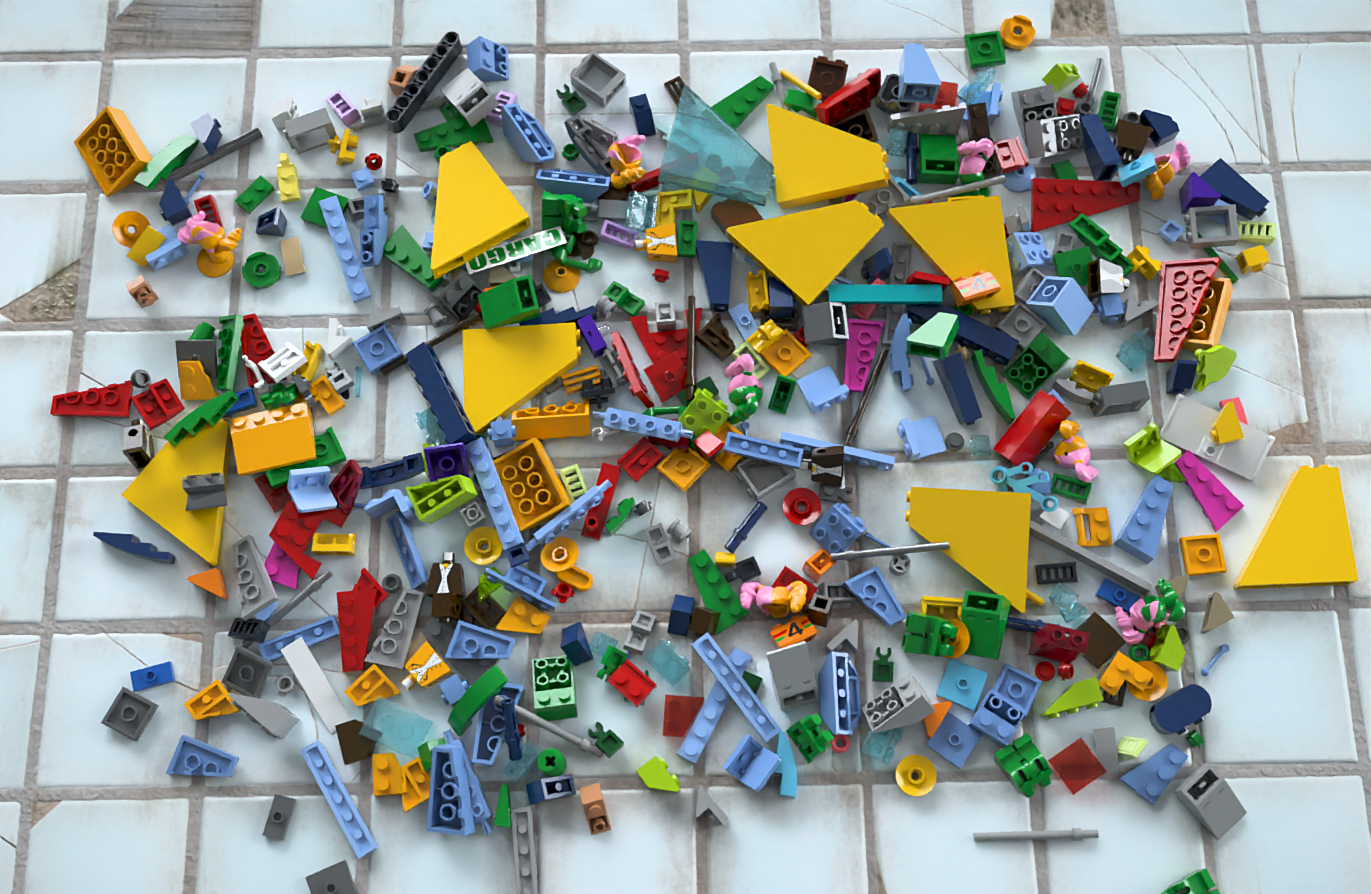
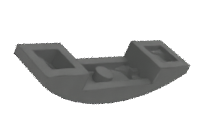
[564,115,614,177]

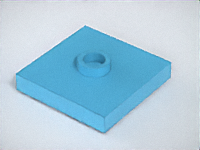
[1118,152,1157,187]
[936,658,988,711]

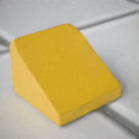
[715,552,735,567]

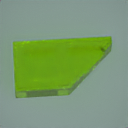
[1156,463,1186,483]
[478,566,503,602]

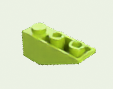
[1040,677,1104,720]

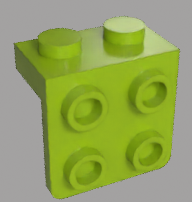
[678,388,730,437]
[1123,422,1182,475]

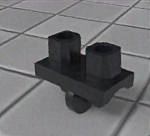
[580,377,615,409]

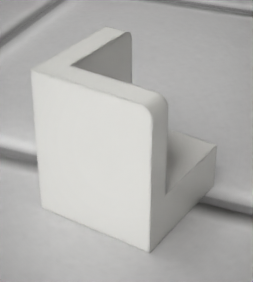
[356,94,385,120]
[1035,502,1070,530]

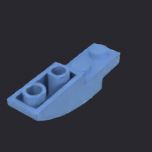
[360,194,388,268]
[890,313,914,392]

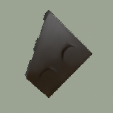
[695,313,736,362]

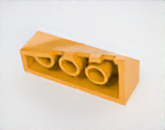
[512,398,591,441]

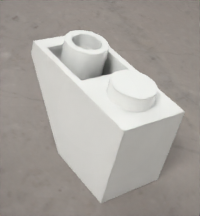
[271,96,302,129]

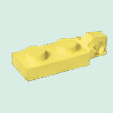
[277,153,301,203]

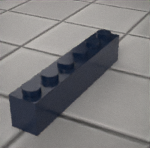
[907,304,1019,366]
[405,342,478,446]

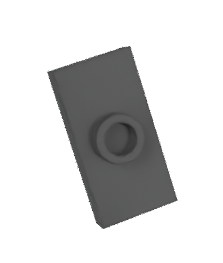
[262,794,296,840]

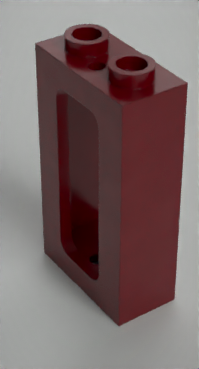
[1028,623,1089,663]

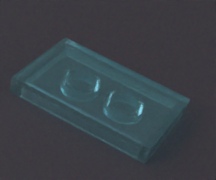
[359,696,433,759]

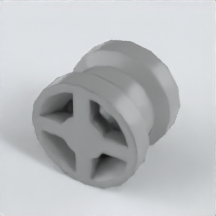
[595,295,617,319]
[889,554,911,576]

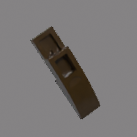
[966,102,997,176]

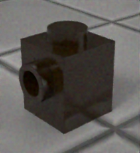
[431,592,461,623]
[805,593,833,628]
[689,607,721,637]

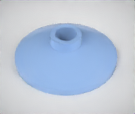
[1000,163,1036,193]

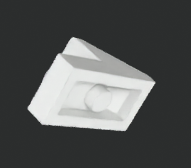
[326,318,354,360]

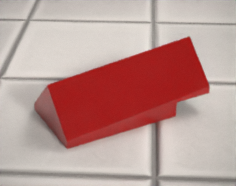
[814,68,881,125]
[993,390,1071,471]

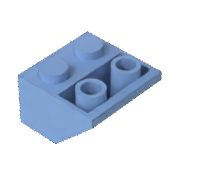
[467,36,509,82]
[968,689,1027,748]

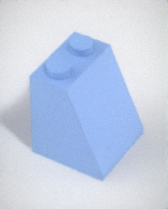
[899,43,941,104]
[1026,276,1095,336]

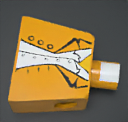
[635,223,677,263]
[402,641,453,691]

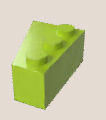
[405,475,478,524]

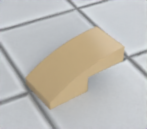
[280,237,306,276]

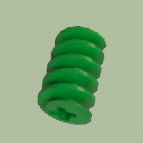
[537,748,566,777]

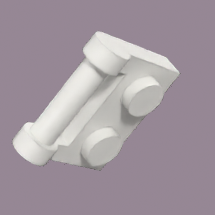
[258,342,307,383]

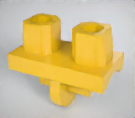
[327,128,359,166]
[1126,245,1162,281]
[746,319,784,354]

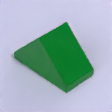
[768,374,797,414]

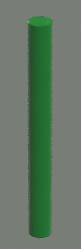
[1185,227,1239,284]

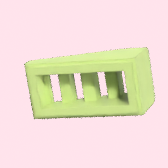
[1238,221,1277,245]
[730,341,771,380]
[559,464,588,503]
[1116,736,1148,761]

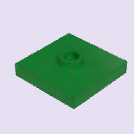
[964,31,1006,69]
[300,187,349,230]
[1052,246,1093,286]

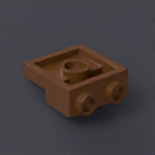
[808,56,849,98]

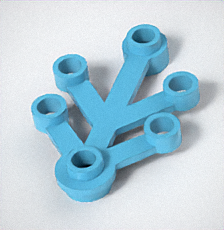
[990,462,1059,514]

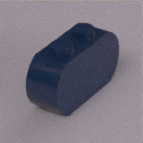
[1149,684,1212,735]

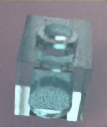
[885,128,908,157]

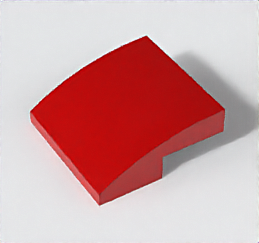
[131,378,185,430]

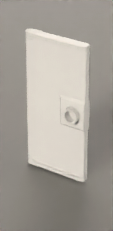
[1159,393,1275,482]

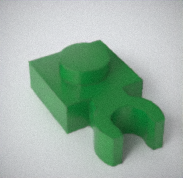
[597,645,628,683]

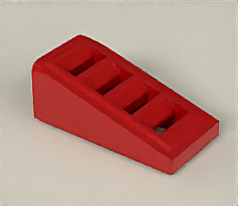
[193,194,224,229]

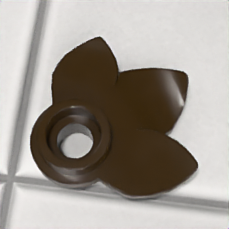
[567,230,598,260]

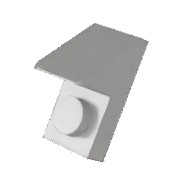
[1004,205,1031,235]
[1120,296,1158,328]
[655,301,676,331]
[366,302,405,332]
[824,619,858,653]
[696,786,728,825]

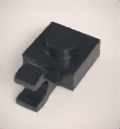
[532,279,552,308]
[725,556,761,583]

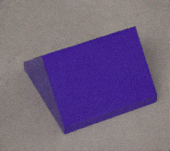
[1179,171,1222,214]
[424,443,470,483]

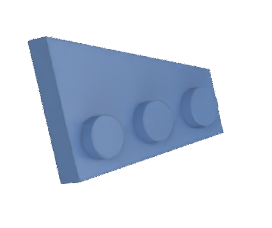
[842,566,907,627]
[445,620,516,659]
[166,735,240,777]
[1118,743,1189,805]

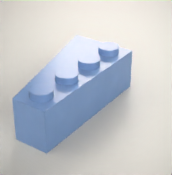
[1113,475,1173,564]
[472,683,525,767]

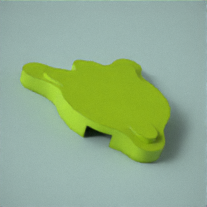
[1194,345,1237,392]

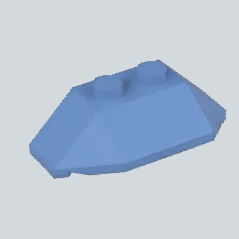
[501,104,555,163]
[536,169,611,204]
[818,652,861,735]

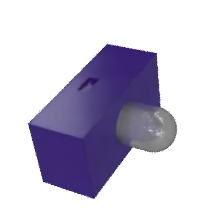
[577,314,611,358]

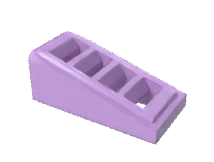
[325,89,361,127]
[486,90,517,126]
[598,219,639,250]

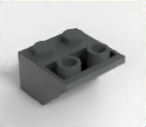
[429,268,483,321]
[801,302,849,346]

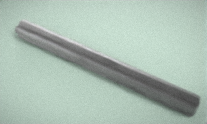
[163,128,262,185]

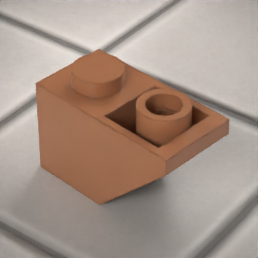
[388,64,420,96]
[126,275,159,308]
[579,783,611,835]

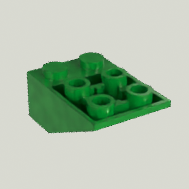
[919,134,959,185]
[478,274,541,330]
[1001,332,1071,399]
[961,590,1011,660]
[532,655,578,721]

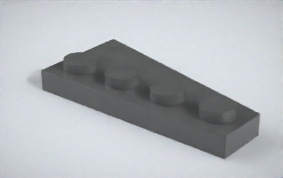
[422,618,500,686]

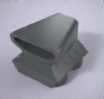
[875,73,915,116]
[182,472,227,511]

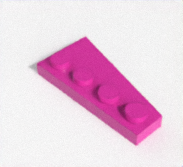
[1173,450,1244,532]

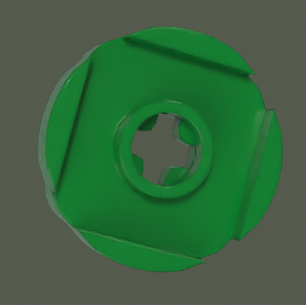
[242,252,281,289]
[260,382,299,410]

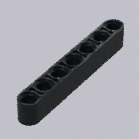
[385,31,462,133]

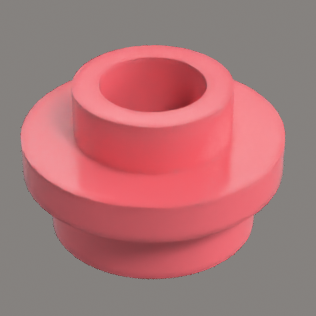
[830,734,850,753]

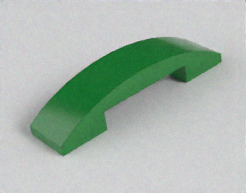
[447,665,508,737]

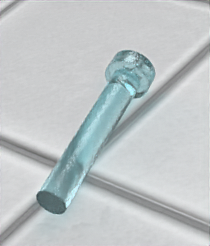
[355,367,363,397]

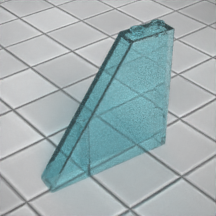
[658,85,776,207]

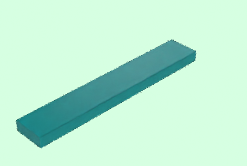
[828,285,942,304]

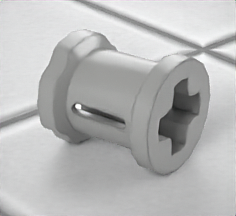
[424,303,447,328]
[667,519,693,544]

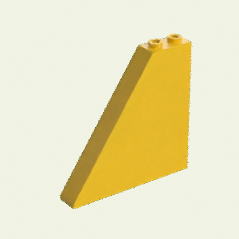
[766,104,891,210]
[431,141,531,280]
[887,195,1015,315]
[725,200,884,306]
[463,322,582,442]
[121,406,232,567]
[1233,465,1359,590]
[905,487,1031,613]

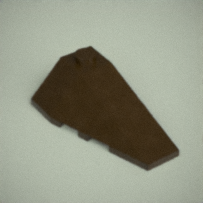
[828,109,879,142]

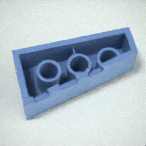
[427,744,475,836]

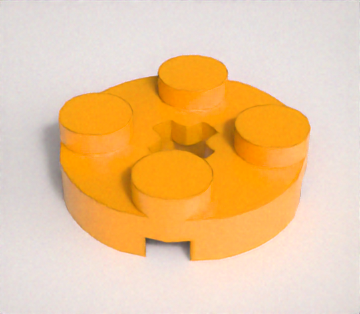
[999,15,1036,51]

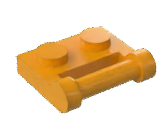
[1072,507,1113,548]

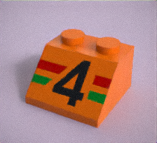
[951,271,1001,307]
[768,614,818,650]

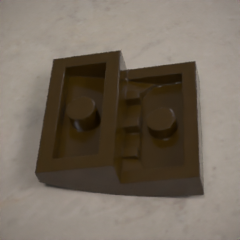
[456,585,506,630]
[1076,612,1126,669]

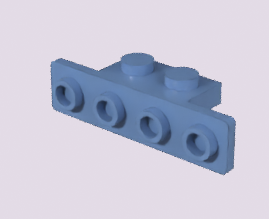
[484,565,557,612]

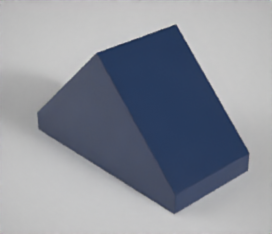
[255,207,287,236]
[667,594,695,637]
[560,622,594,666]

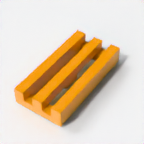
[561,365,601,395]

